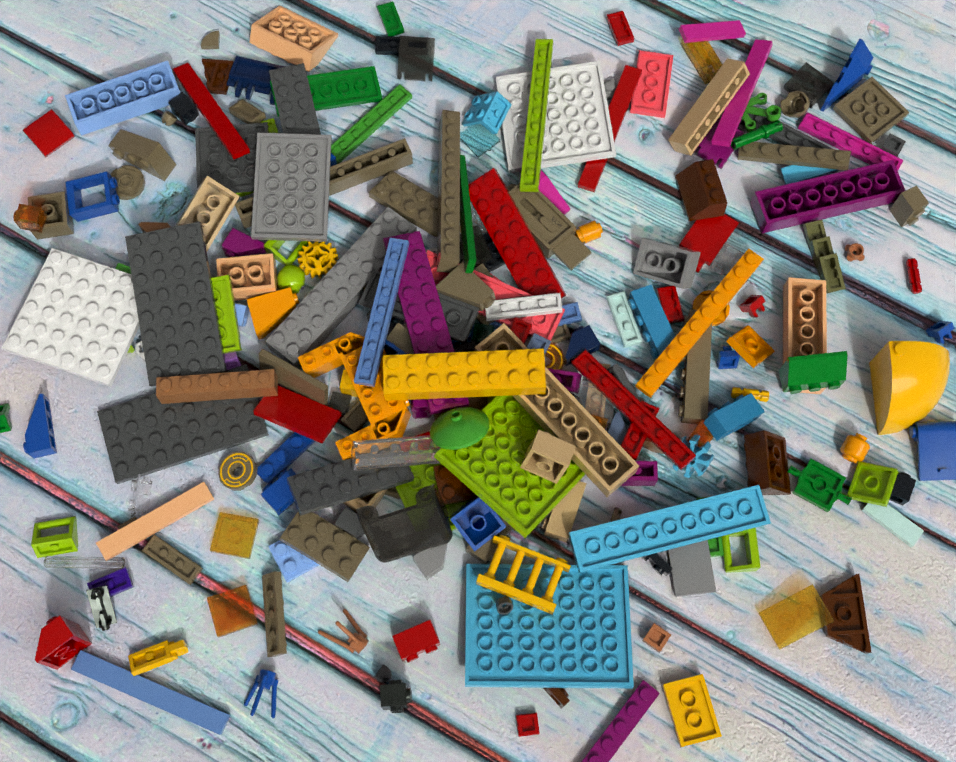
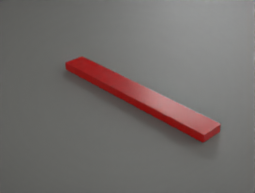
[172,63,250,160]
[578,65,642,193]
[571,349,696,470]

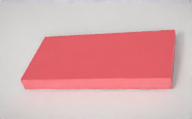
[630,50,674,118]

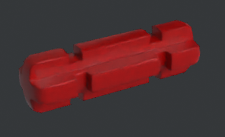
[906,258,922,294]

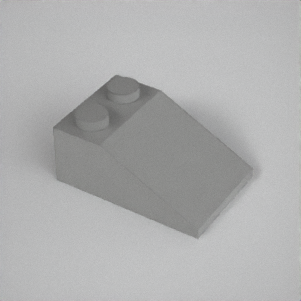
[633,238,701,289]

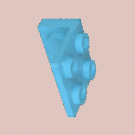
[462,91,512,134]

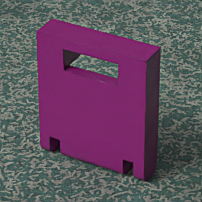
[694,118,744,169]

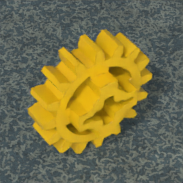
[298,241,339,279]

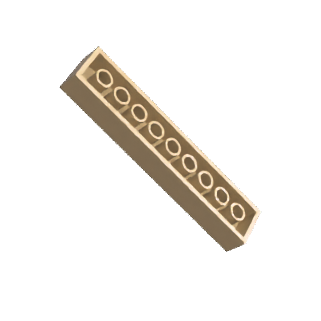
[475,323,639,497]

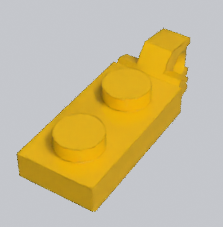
[128,640,189,676]

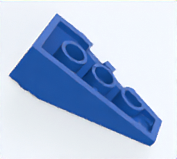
[820,39,874,112]

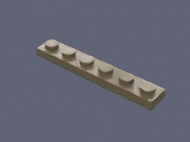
[738,142,851,170]

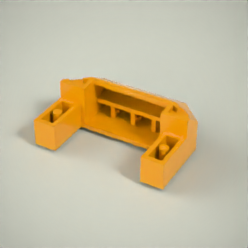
[298,332,411,461]

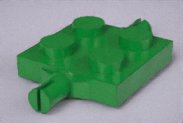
[787,459,852,512]

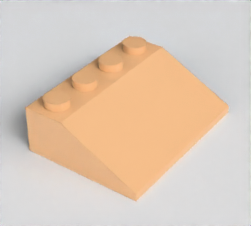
[249,5,338,72]

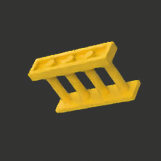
[476,535,571,615]

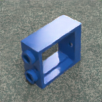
[65,171,120,222]

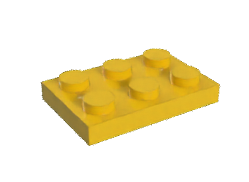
[662,674,722,748]

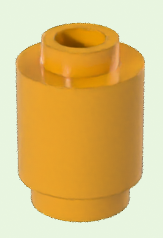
[575,221,603,244]

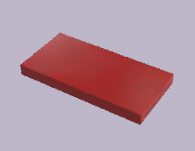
[253,386,341,444]

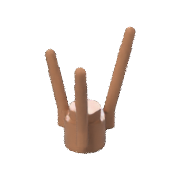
[318,609,369,654]

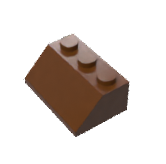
[675,159,728,221]
[744,430,791,495]

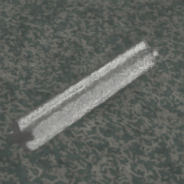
[44,556,125,569]

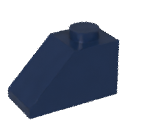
[564,325,600,366]

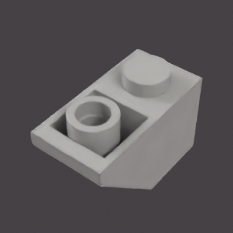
[413,534,448,580]

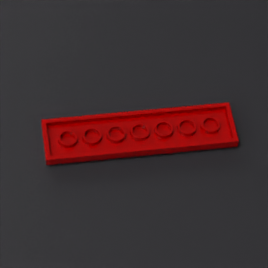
[468,168,566,299]

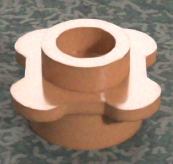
[845,243,865,262]

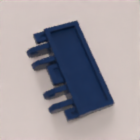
[227,56,285,105]

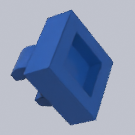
[926,321,955,344]
[717,346,740,369]

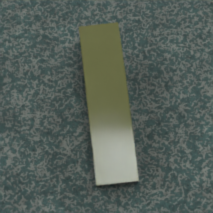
[803,220,846,293]

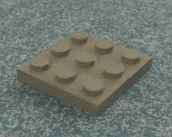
[833,77,909,144]

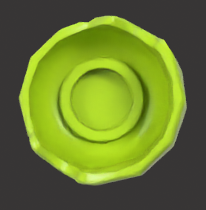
[277,265,305,293]

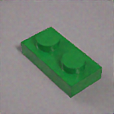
[377,1,404,37]

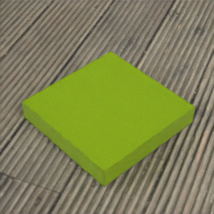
[847,462,898,507]

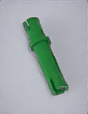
[731,120,783,150]

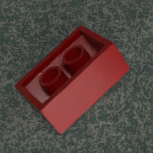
[35,615,92,670]

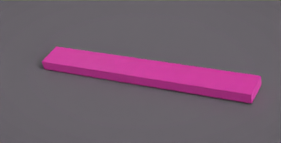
[711,39,773,147]

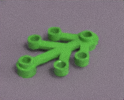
[723,93,781,132]

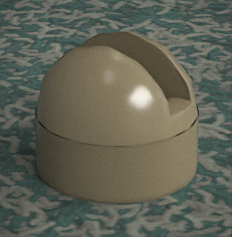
[161,110,177,126]

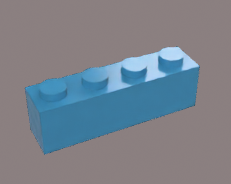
[627,285,676,359]

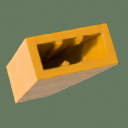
[247,287,299,340]

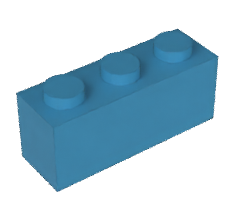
[703,393,765,441]

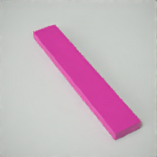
[798,112,903,171]

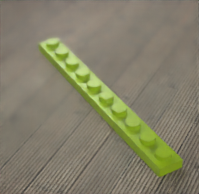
[520,39,554,192]

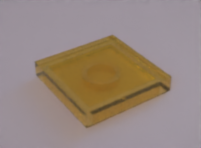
[210,512,259,559]

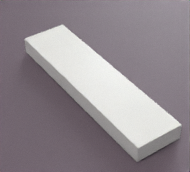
[485,293,563,321]

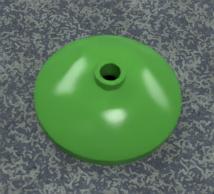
[430,407,489,450]

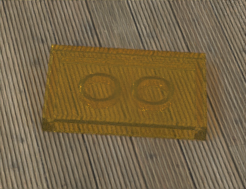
[758,584,834,650]

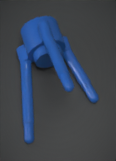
[244,669,279,718]

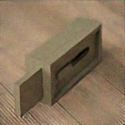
[506,183,592,270]

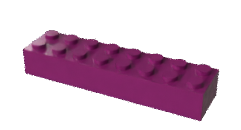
[750,160,906,234]

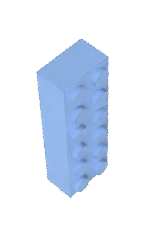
[65,60,180,136]

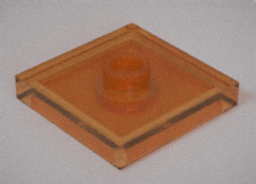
[207,585,258,638]

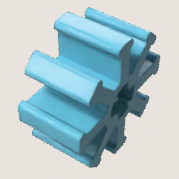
[673,435,714,478]

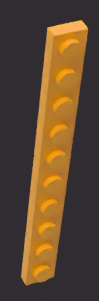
[635,249,764,398]

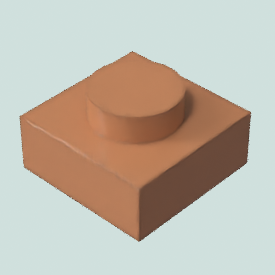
[642,623,671,653]

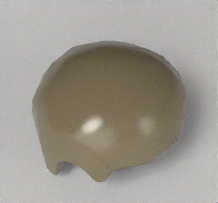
[780,90,810,118]

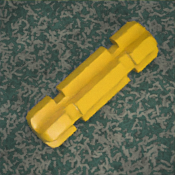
[731,387,769,402]

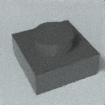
[881,134,906,157]

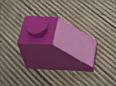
[221,228,266,258]
[547,368,582,394]

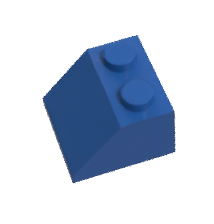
[449,496,507,552]

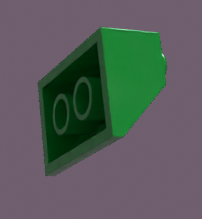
[779,351,848,394]

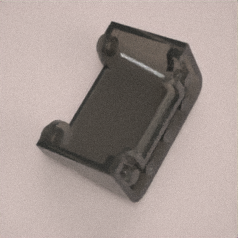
[356,484,453,563]

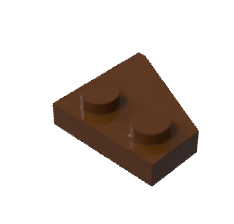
[202,58,234,95]

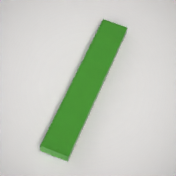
[331,84,412,164]

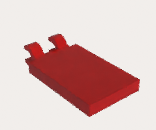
[679,214,739,273]

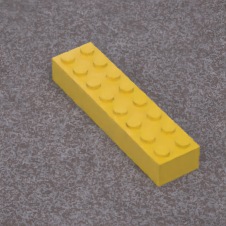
[383,349,546,401]

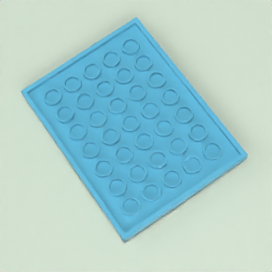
[465,564,634,689]

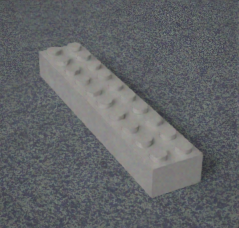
[265,207,417,369]

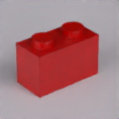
[392,620,440,663]

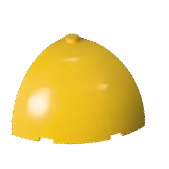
[869,341,950,435]

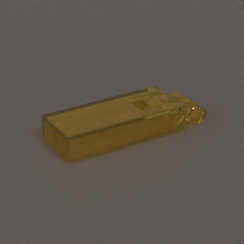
[680,39,723,84]

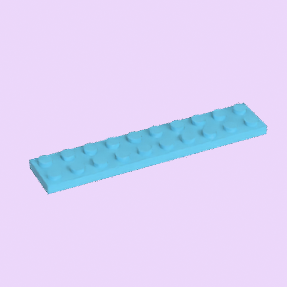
[568,485,771,573]

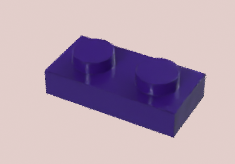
[87,567,134,597]

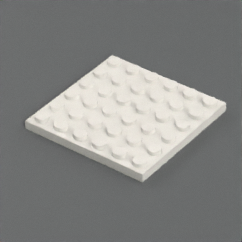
[496,61,616,173]
[2,248,139,387]

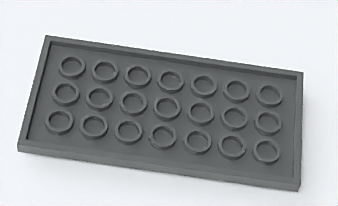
[125,221,227,387]
[97,364,269,484]

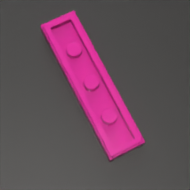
[678,20,746,43]

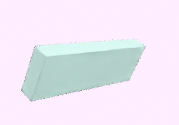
[606,291,643,348]
[861,503,924,547]

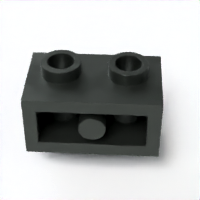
[380,680,412,713]

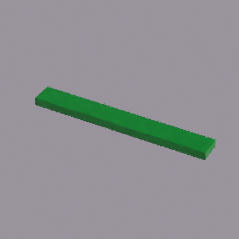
[460,155,476,274]

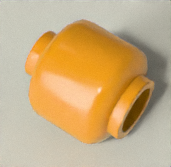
[840,433,870,464]

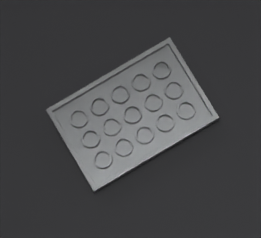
[251,133,332,242]

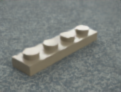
[262,571,287,657]

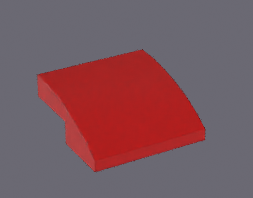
[23,109,75,158]

